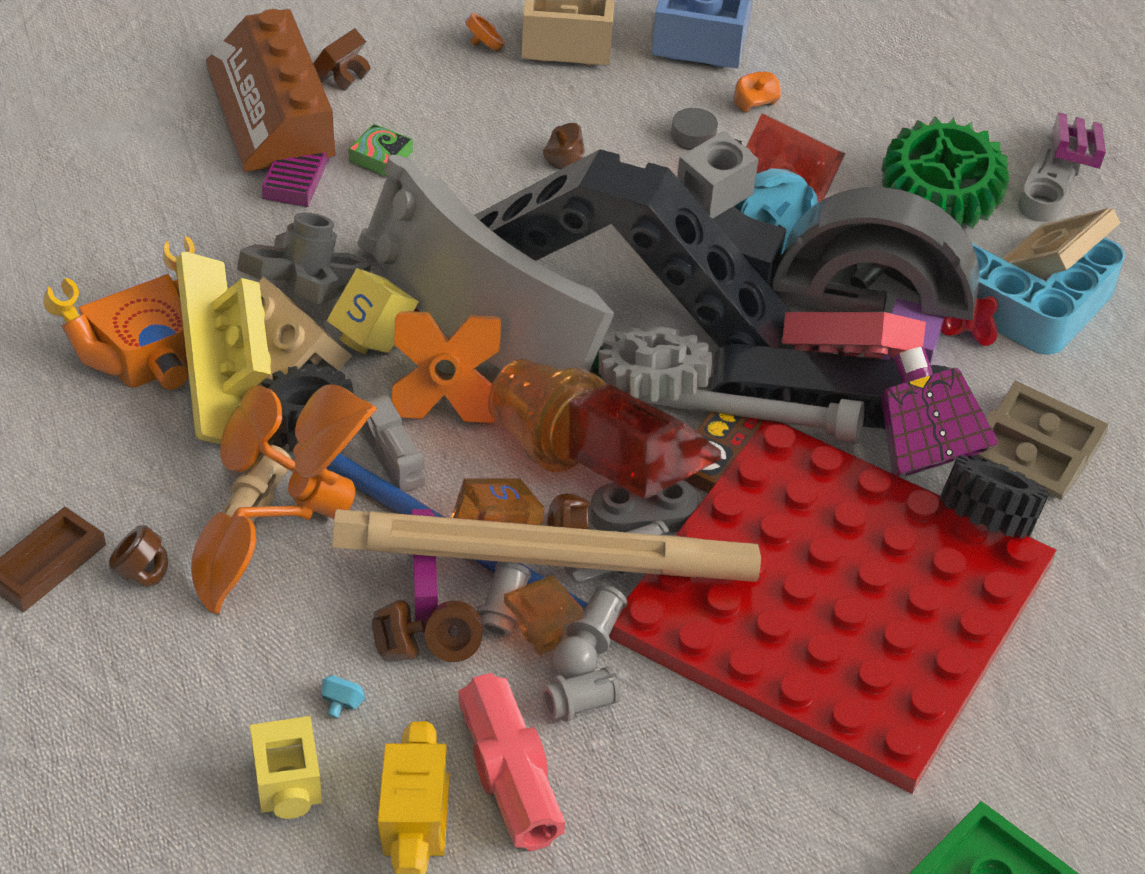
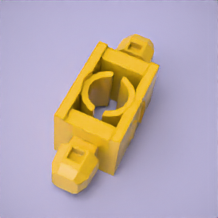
[377,721,450,874]

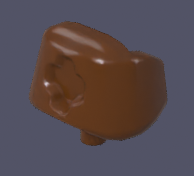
[543,123,585,170]
[547,493,590,529]
[372,600,425,661]

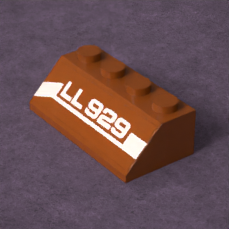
[206,9,335,172]

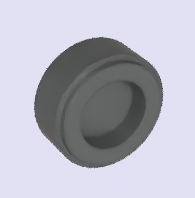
[671,108,718,149]

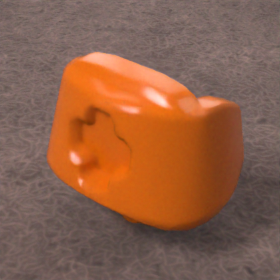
[733,71,781,112]

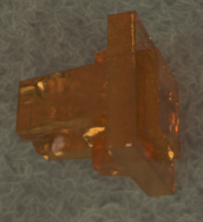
[504,575,584,655]

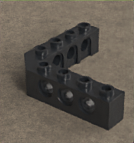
[474,149,791,348]

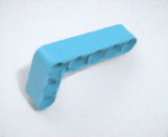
[972,238,1125,355]

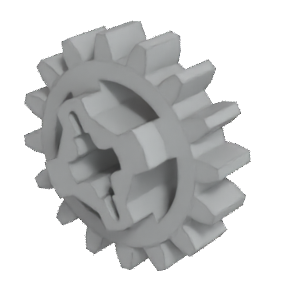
[599,326,712,402]

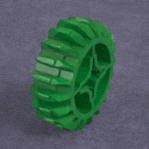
[881,116,1010,229]

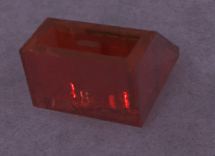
[569,383,721,499]

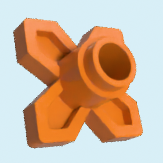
[392,311,501,423]

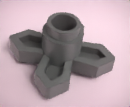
[237,212,372,304]

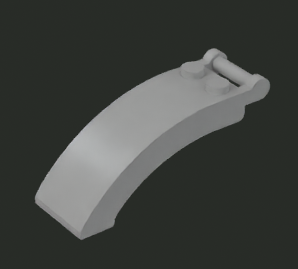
[357,155,614,402]

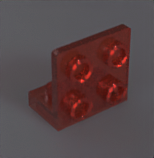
[746,113,846,203]

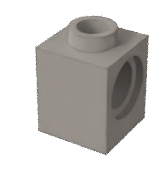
[677,131,758,219]

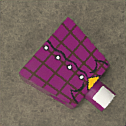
[881,346,998,478]

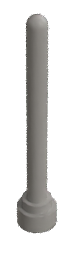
[617,390,864,443]

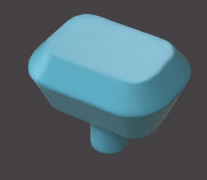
[322,675,366,719]

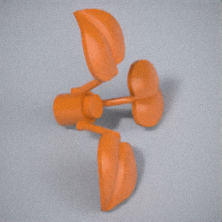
[191,384,377,615]

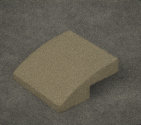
[974,380,1109,500]

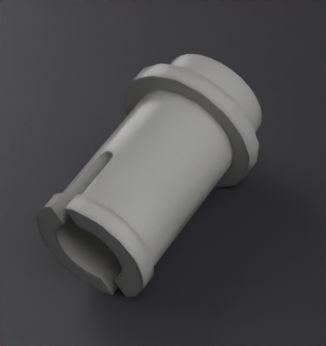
[477,561,531,637]
[542,666,621,722]

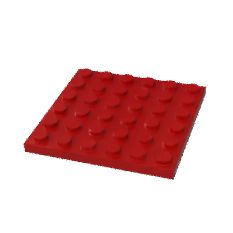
[609,420,1057,794]

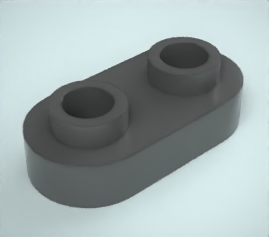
[590,478,698,533]

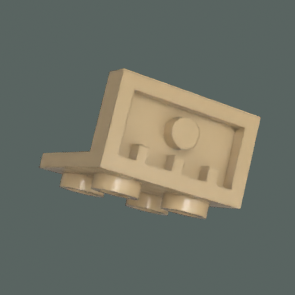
[241,276,352,398]

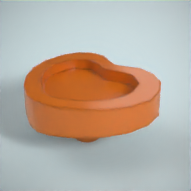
[465,12,505,51]

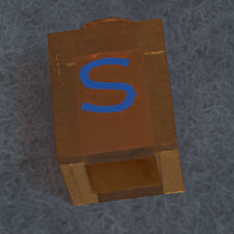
[451,478,545,526]

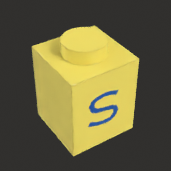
[327,268,419,354]

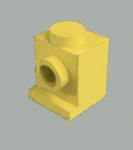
[250,716,322,819]

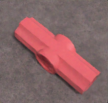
[458,673,565,852]

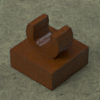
[313,28,371,90]

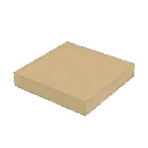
[1002,208,1121,277]

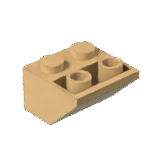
[522,0,615,65]

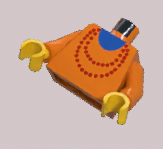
[43,236,195,390]

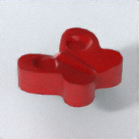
[941,296,999,346]

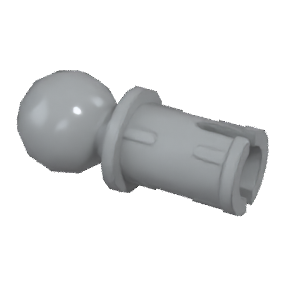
[552,585,628,679]

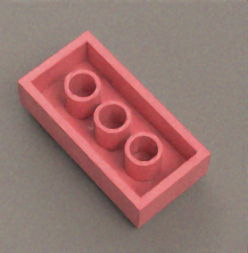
[782,312,926,359]

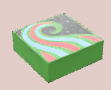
[348,123,413,177]

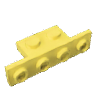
[176,252,271,444]

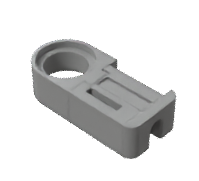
[1019,144,1080,222]
[362,395,425,492]

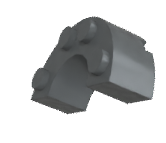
[772,187,980,320]

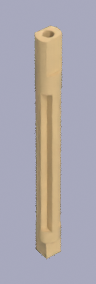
[332,509,761,582]

